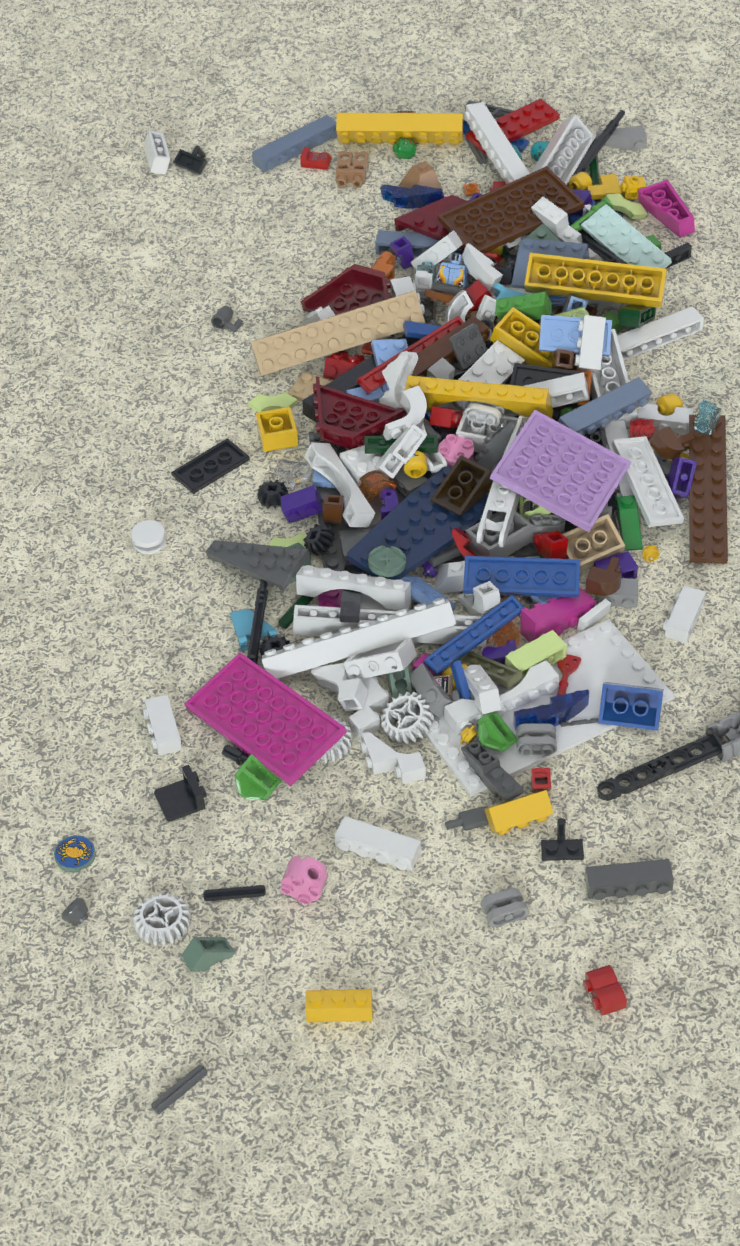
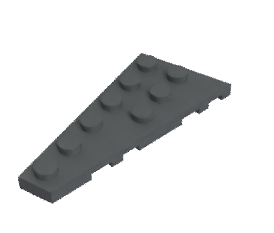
[206,540,310,591]

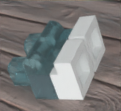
[415,262,435,302]

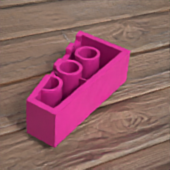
[638,179,695,237]
[520,588,596,642]

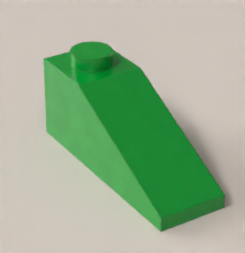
[616,495,643,551]

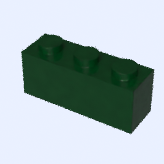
[618,304,656,328]

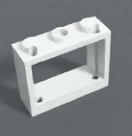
[344,638,417,679]

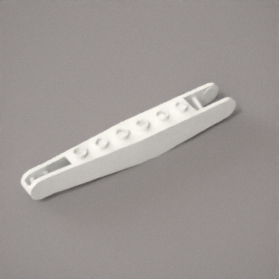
[476,415,529,548]

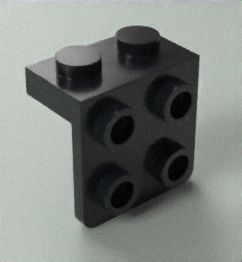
[154,765,207,822]

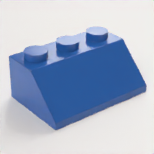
[598,682,664,731]

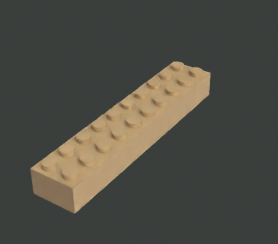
[250,291,426,376]

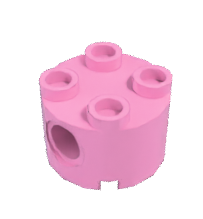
[438,434,474,469]
[280,856,328,905]

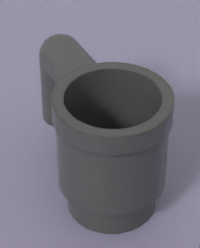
[211,306,243,332]

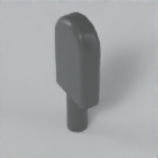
[445,807,489,831]

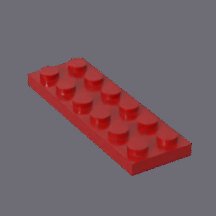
[466,98,560,154]

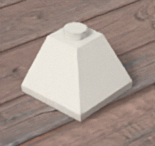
[435,561,465,594]

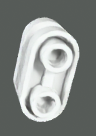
[465,401,506,426]

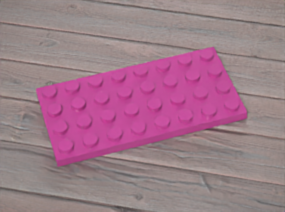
[184,653,347,787]

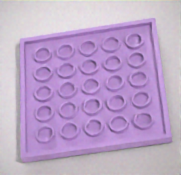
[490,410,632,532]

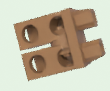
[336,152,369,188]

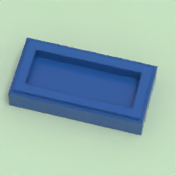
[450,660,472,700]

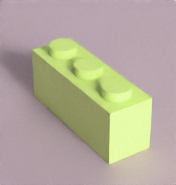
[505,630,567,683]

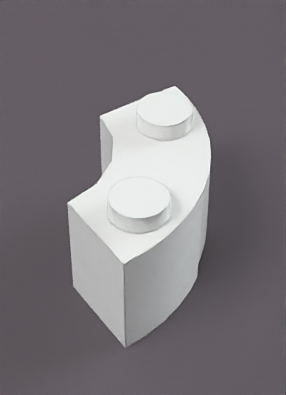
[445,290,473,324]

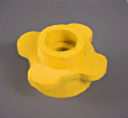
[460,725,478,744]

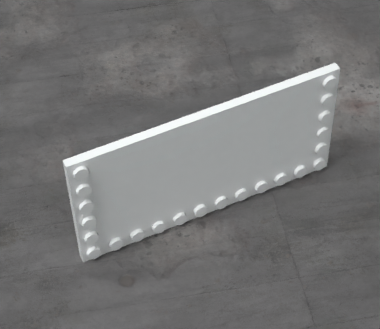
[416,619,674,797]

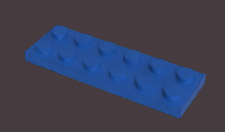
[463,556,580,598]

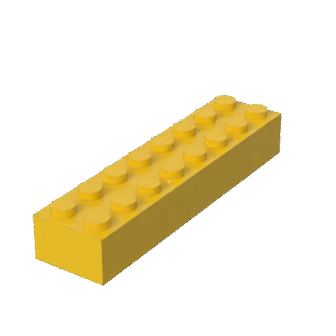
[336,113,463,145]
[524,253,667,308]

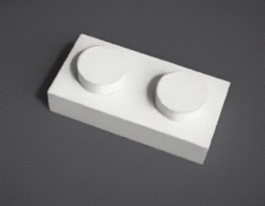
[476,295,496,322]

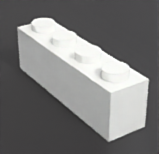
[335,816,421,871]

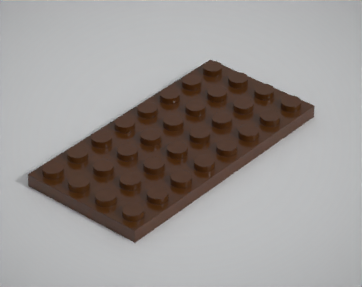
[438,166,585,254]

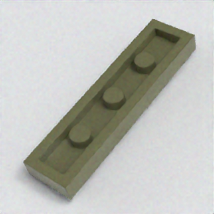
[458,651,523,688]

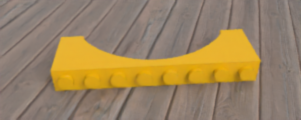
[404,375,553,419]

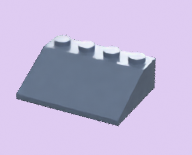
[511,238,590,289]

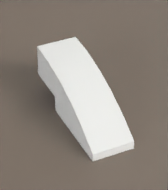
[462,243,503,292]
[375,423,427,478]

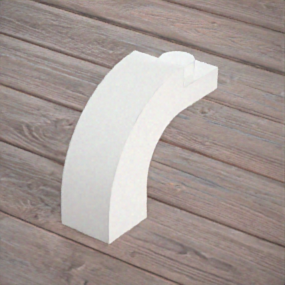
[383,386,427,441]
[458,581,500,617]

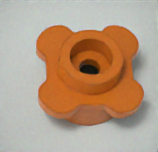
[463,183,480,197]

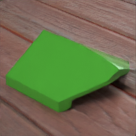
[478,711,517,752]
[234,754,282,800]

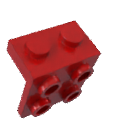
[323,351,366,380]

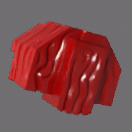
[630,419,656,445]

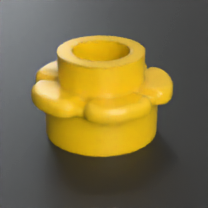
[642,545,660,562]

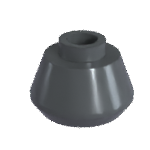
[61,897,88,925]

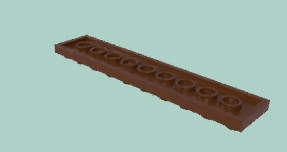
[689,415,728,564]

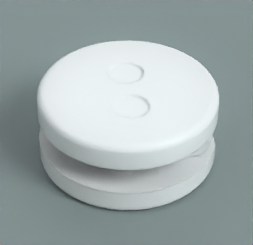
[131,520,166,554]

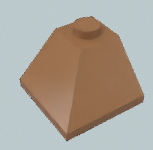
[399,161,443,203]

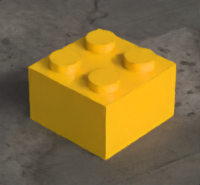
[256,407,298,452]

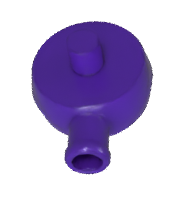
[422,561,438,578]

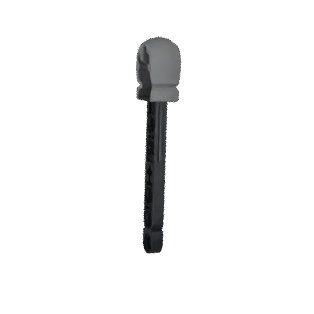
[597,712,740,801]

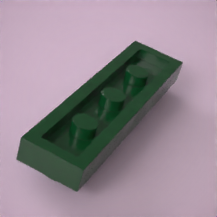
[364,435,438,454]

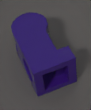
[390,236,414,269]
[381,488,399,520]
[482,640,517,665]

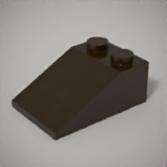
[430,455,493,517]

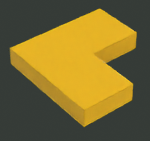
[587,174,622,200]

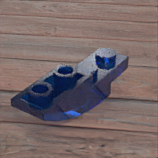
[380,184,444,208]
[513,689,589,730]

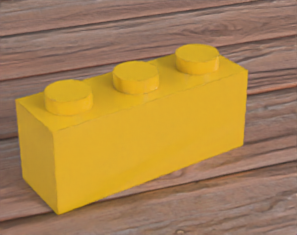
[484,790,554,835]
[305,989,373,1022]

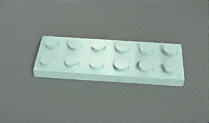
[581,204,672,268]

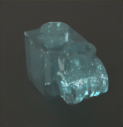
[694,399,721,435]

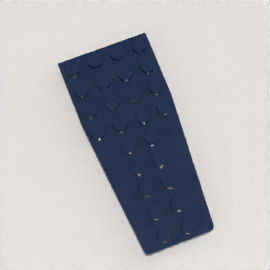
[347,465,495,580]

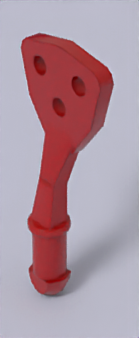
[557,654,581,700]

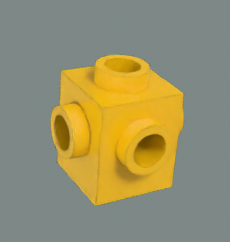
[620,176,647,199]

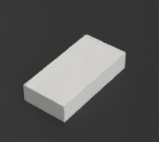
[577,598,611,632]

